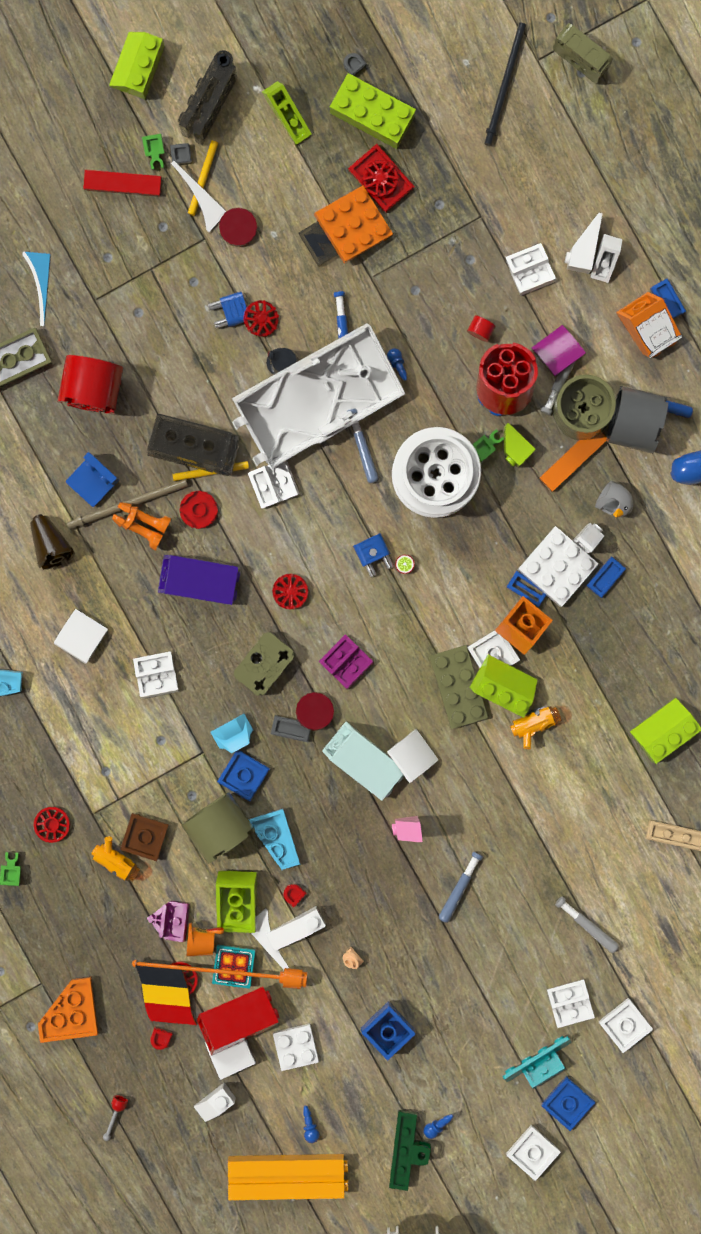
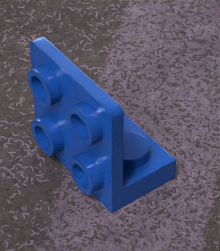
[66,452,119,507]

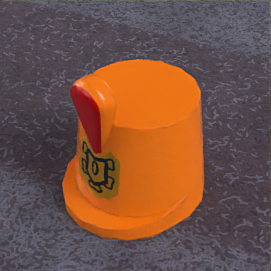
[186,923,224,957]

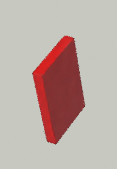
[348,144,415,213]

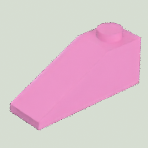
[392,816,423,842]

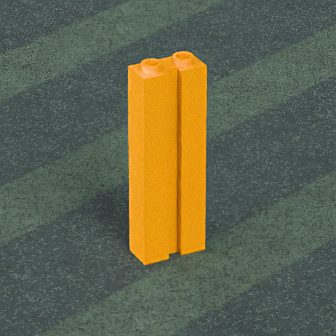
[228,1154,348,1200]

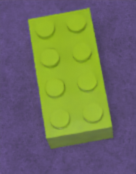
[330,73,416,149]

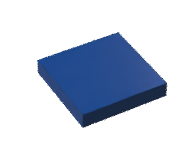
[217,750,270,801]
[541,1076,595,1131]

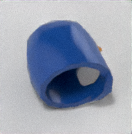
[670,450,701,485]

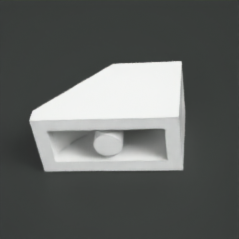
[590,234,622,283]
[572,523,604,553]
[194,1083,236,1122]

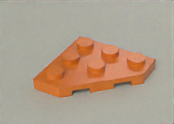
[38,977,99,1043]

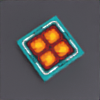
[212,944,255,989]

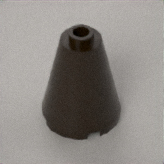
[30,514,75,570]

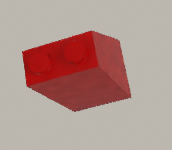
[197,987,280,1056]

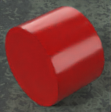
[467,315,496,342]

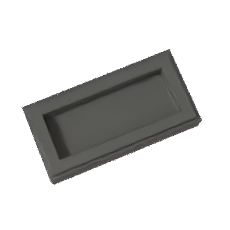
[271,715,311,743]

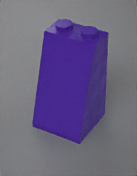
[157,555,240,605]

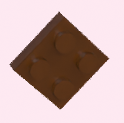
[120,813,169,862]

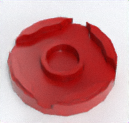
[180,491,218,529]

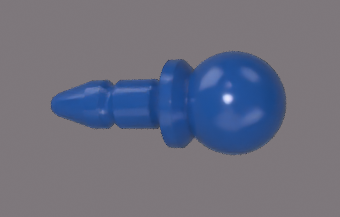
[387,348,407,381]
[303,1105,320,1143]
[424,1114,453,1139]

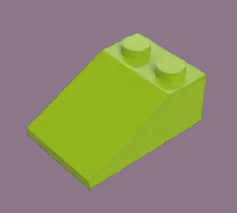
[216,871,257,933]

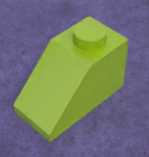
[504,423,536,467]

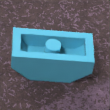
[211,713,253,753]

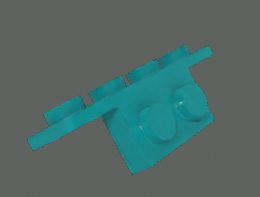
[502,1036,572,1089]

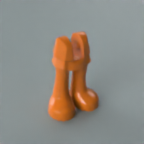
[112,502,172,551]

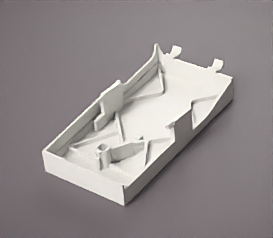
[232,323,405,471]

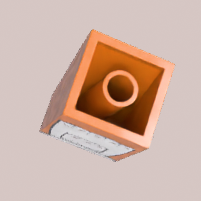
[616,292,682,358]

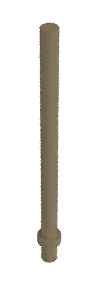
[67,479,188,529]

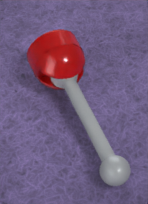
[103,1095,128,1141]

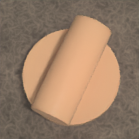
[343,947,364,969]

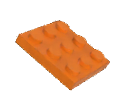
[314,185,393,264]

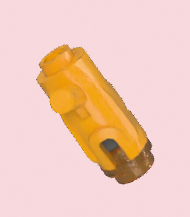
[510,706,562,750]
[91,836,141,882]

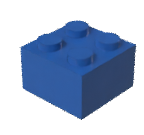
[361,1001,416,1061]

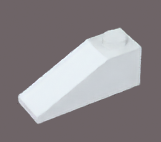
[565,213,603,274]
[266,906,326,951]

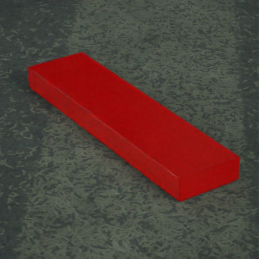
[83,170,162,197]

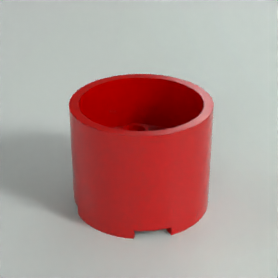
[476,342,538,415]
[57,355,124,414]

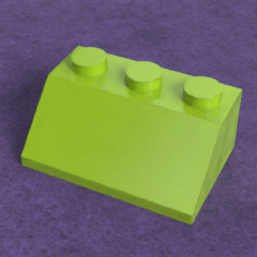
[109,32,165,99]
[470,654,537,718]
[630,698,701,764]

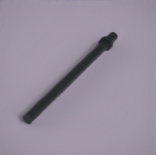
[484,22,526,146]

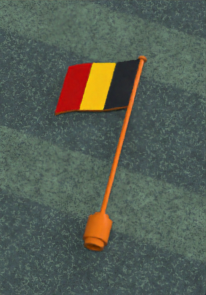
[132,960,307,1025]

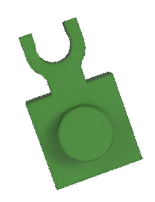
[142,134,165,170]
[472,429,504,462]
[0,852,21,886]

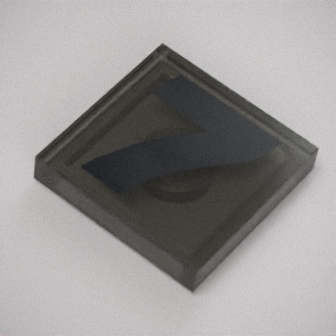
[298,221,338,267]

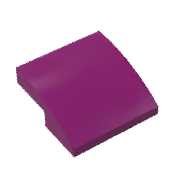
[531,325,586,377]
[319,634,374,690]

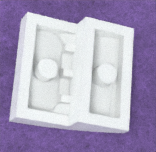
[506,243,556,296]
[248,460,300,509]
[54,609,108,664]
[133,652,179,699]
[387,729,438,783]
[547,980,595,1028]
[205,1040,256,1080]

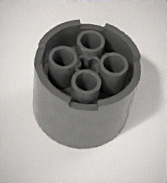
[606,386,668,454]

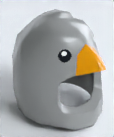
[595,481,634,517]

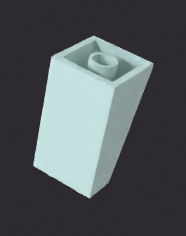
[322,722,404,800]

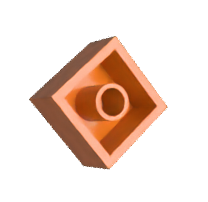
[495,596,553,655]

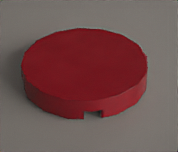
[219,207,257,247]
[295,692,334,731]

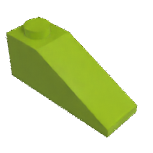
[262,81,312,144]

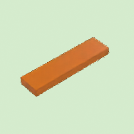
[539,432,607,492]

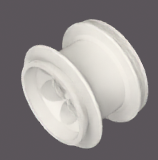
[392,427,481,518]

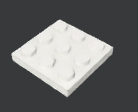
[517,526,598,607]

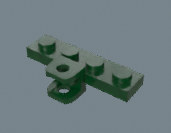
[389,1110,431,1191]

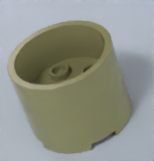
[553,375,616,440]
[181,792,255,864]

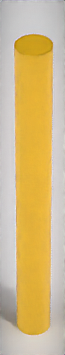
[188,140,218,216]
[172,461,249,481]

